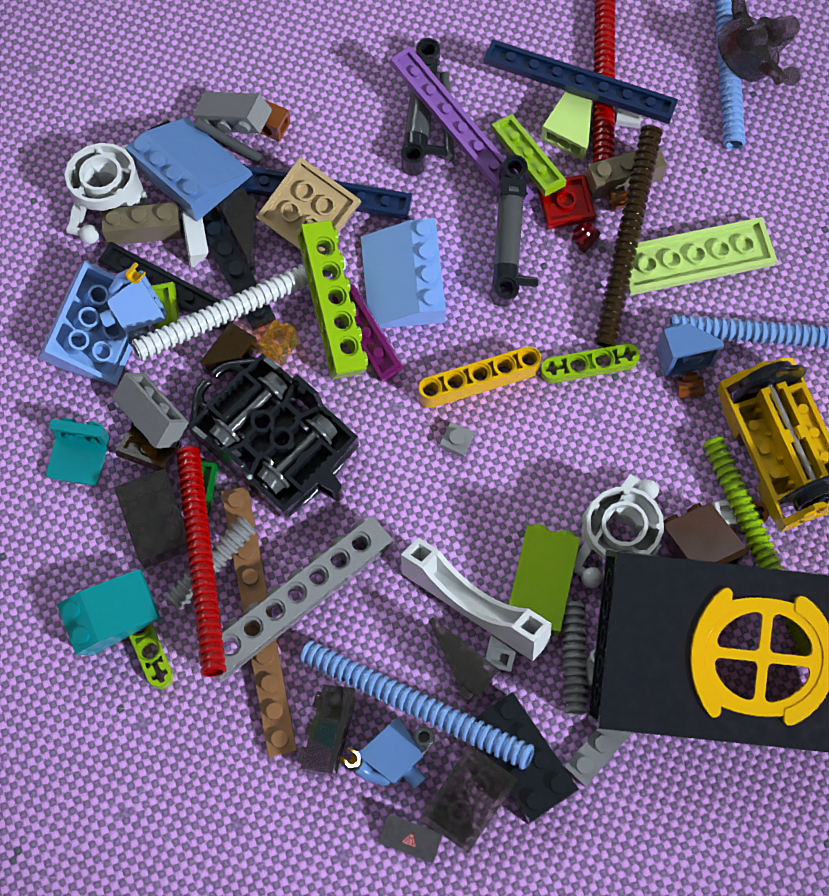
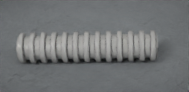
[165,516,256,611]
[561,601,589,715]

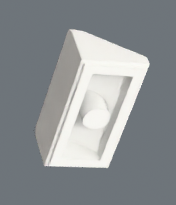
[182,211,208,268]

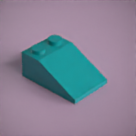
[56,569,161,656]

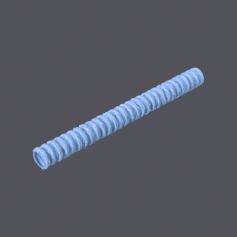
[714,0,746,149]
[669,314,829,349]
[300,640,534,770]

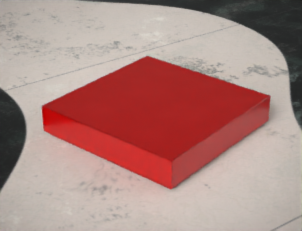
[536,174,596,230]

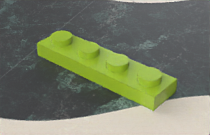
[491,114,566,196]

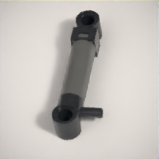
[401,38,447,176]
[490,154,539,307]

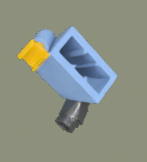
[99,263,167,348]

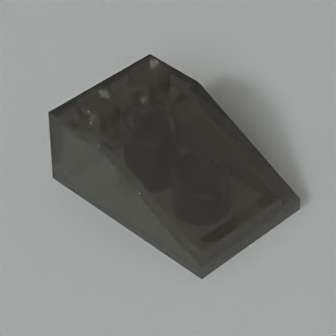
[428,617,499,705]
[420,745,518,854]

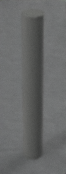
[194,118,263,163]

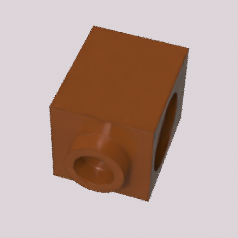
[260,99,291,142]

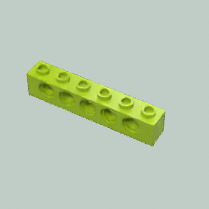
[297,220,368,380]

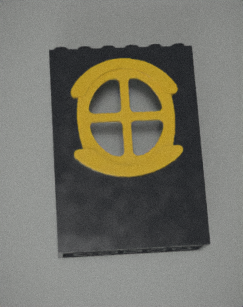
[588,550,829,753]

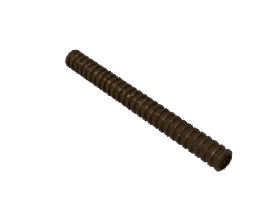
[594,125,663,347]

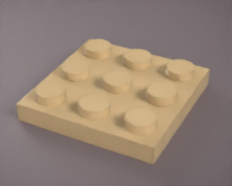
[256,157,361,254]

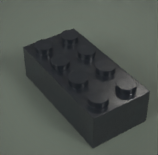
[475,692,579,825]

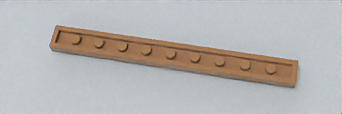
[221,486,297,758]

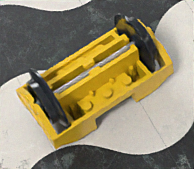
[716,358,829,533]

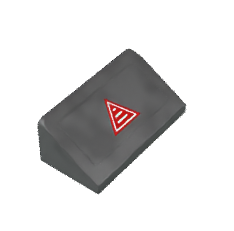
[379,814,443,863]

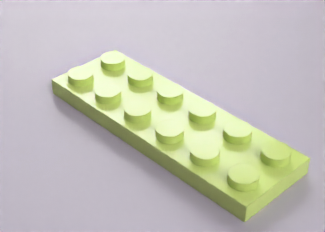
[627,217,777,296]

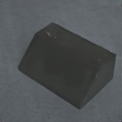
[297,685,357,780]

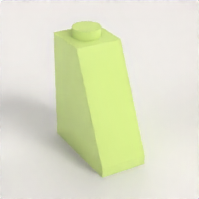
[541,91,592,161]

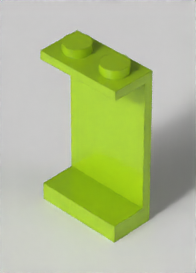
[509,524,580,637]

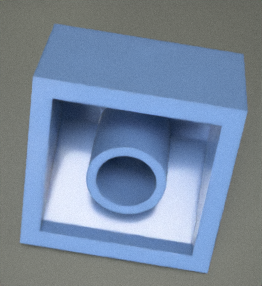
[656,323,724,377]

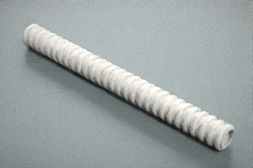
[132,250,346,361]

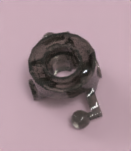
[718,0,801,86]

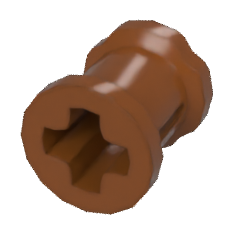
[608,189,629,212]

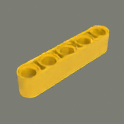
[418,346,541,408]

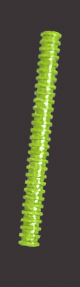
[702,436,811,656]

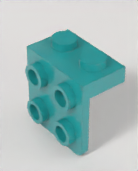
[46,417,110,486]

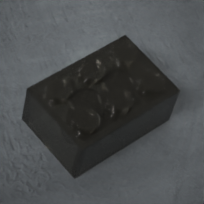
[114,468,188,569]

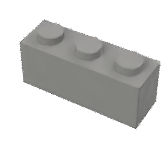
[192,92,272,134]
[112,373,189,448]

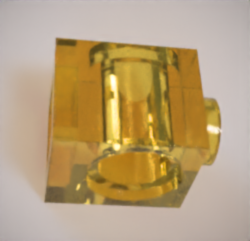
[258,320,298,366]

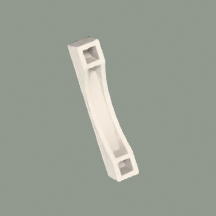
[401,537,551,661]

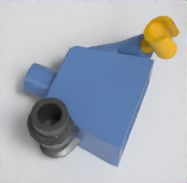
[340,717,435,790]

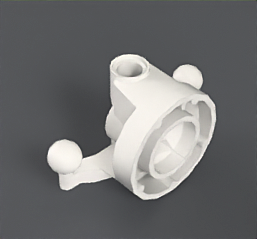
[64,143,148,244]
[573,473,664,588]

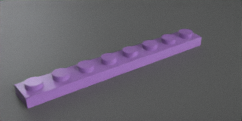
[390,45,535,206]

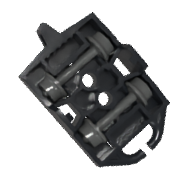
[187,353,359,520]

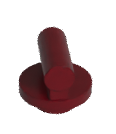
[572,222,601,253]

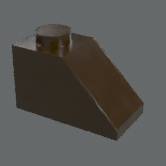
[200,322,259,374]

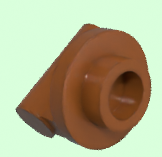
[677,372,705,398]

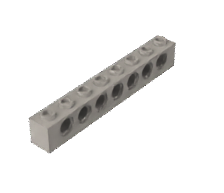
[199,516,393,683]

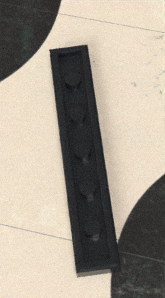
[98,242,236,332]

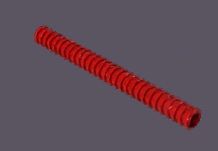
[592,0,616,163]
[176,446,227,677]

